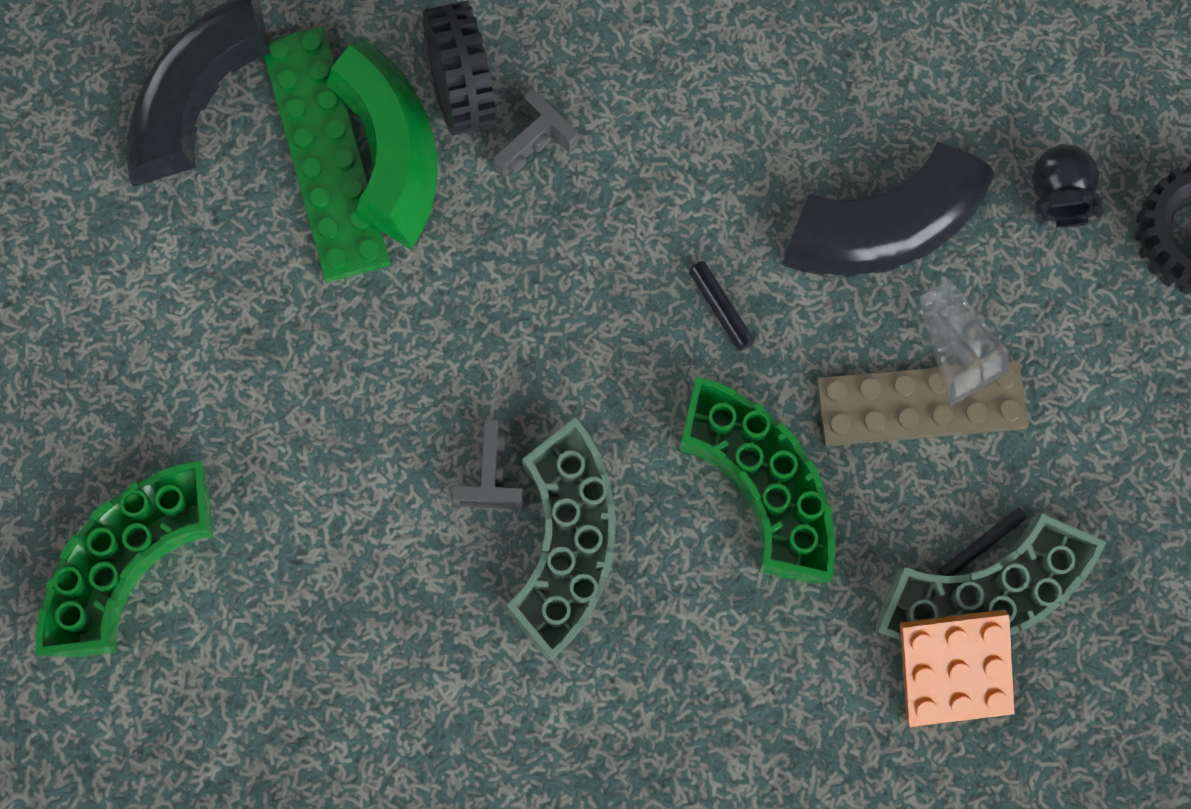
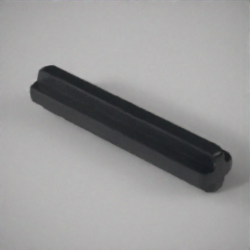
[689,261,754,351]

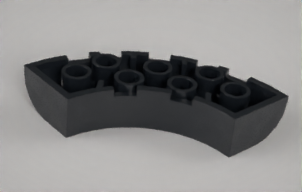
[127,0,271,187]
[782,142,994,277]

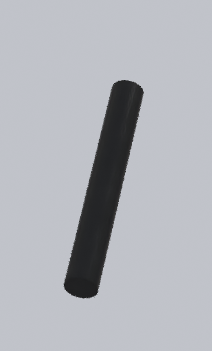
[939,508,1027,576]

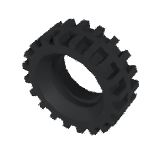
[422,1,497,136]
[1135,163,1191,294]

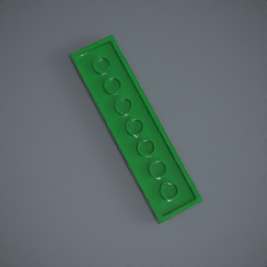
[264,26,391,283]

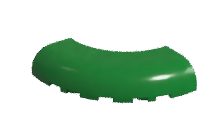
[680,376,835,584]

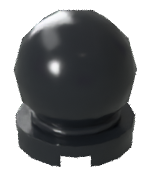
[1032,144,1103,228]

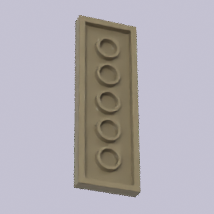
[816,361,1029,447]

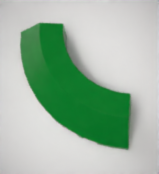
[326,38,438,250]
[36,461,213,657]

